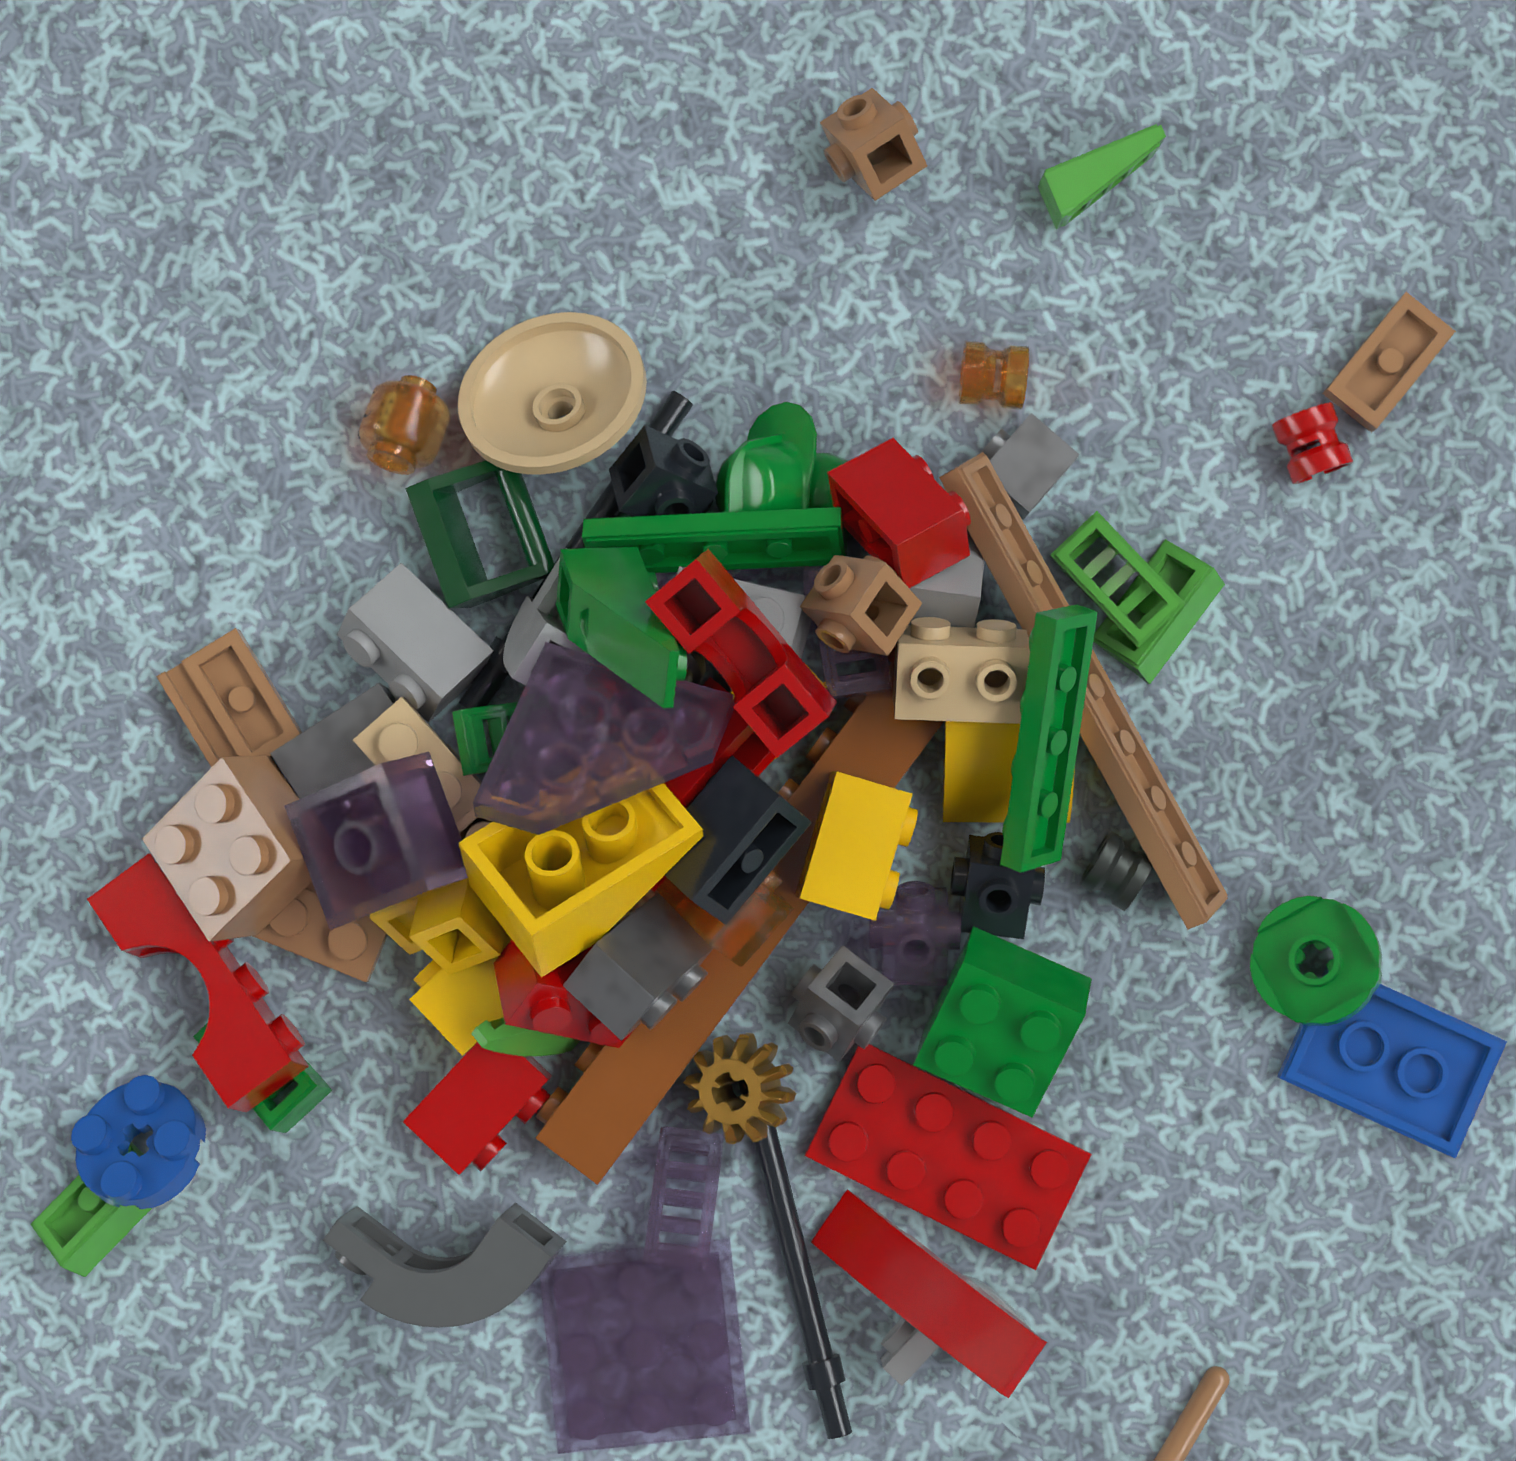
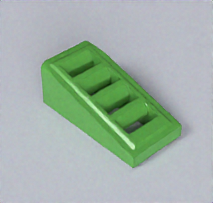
[1038,124,1166,230]
[1050,511,1186,648]

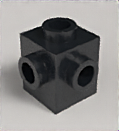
[609,425,718,517]
[950,832,1045,939]

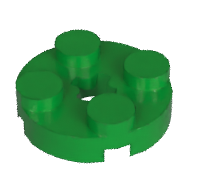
[1250,896,1382,1026]

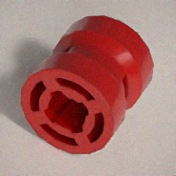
[1272,402,1354,484]

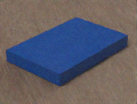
[1277,961,1507,1159]

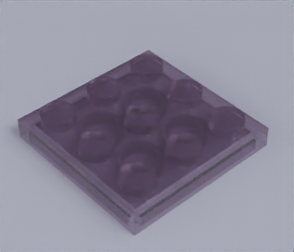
[540,1237,751,1454]

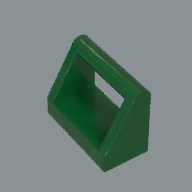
[405,460,555,608]

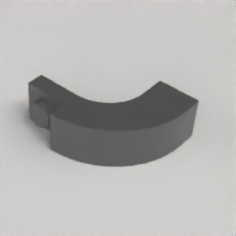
[323,1203,567,1328]

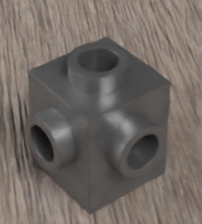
[788,945,894,1062]

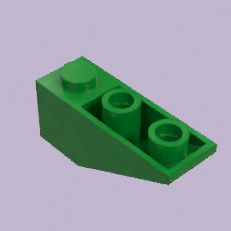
[556,547,687,708]

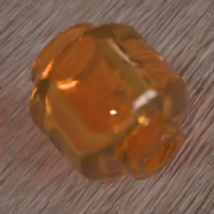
[358,375,451,475]

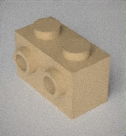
[893,617,1030,724]

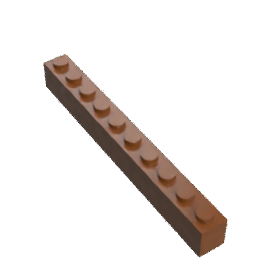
[535,646,944,1185]

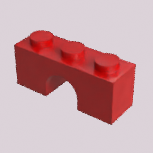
[645,549,837,758]

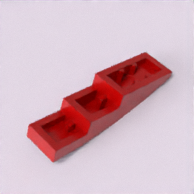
[811,1189,1047,1398]

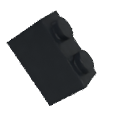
[664,755,812,925]

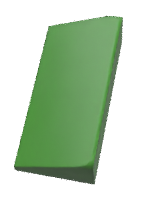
[1093,539,1225,684]
[30,1142,152,1277]

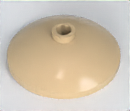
[458,312,647,475]

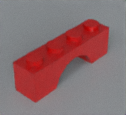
[87,853,309,1113]

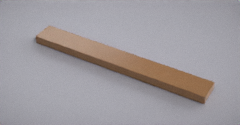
[939,452,1228,930]

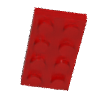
[805,1044,1092,1270]

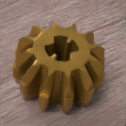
[683,1033,797,1144]

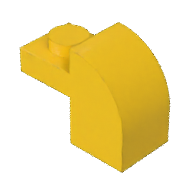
[369,855,506,975]

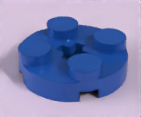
[71,1075,206,1209]

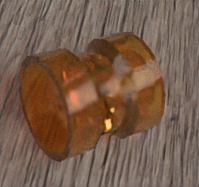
[958,340,1029,410]

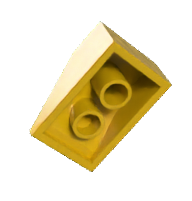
[458,740,704,978]

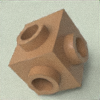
[820,88,928,201]
[800,555,922,656]

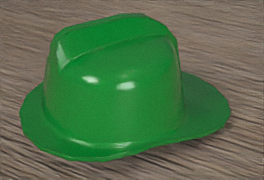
[715,402,817,513]

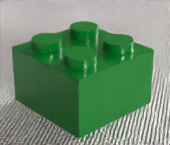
[913,926,1092,1118]

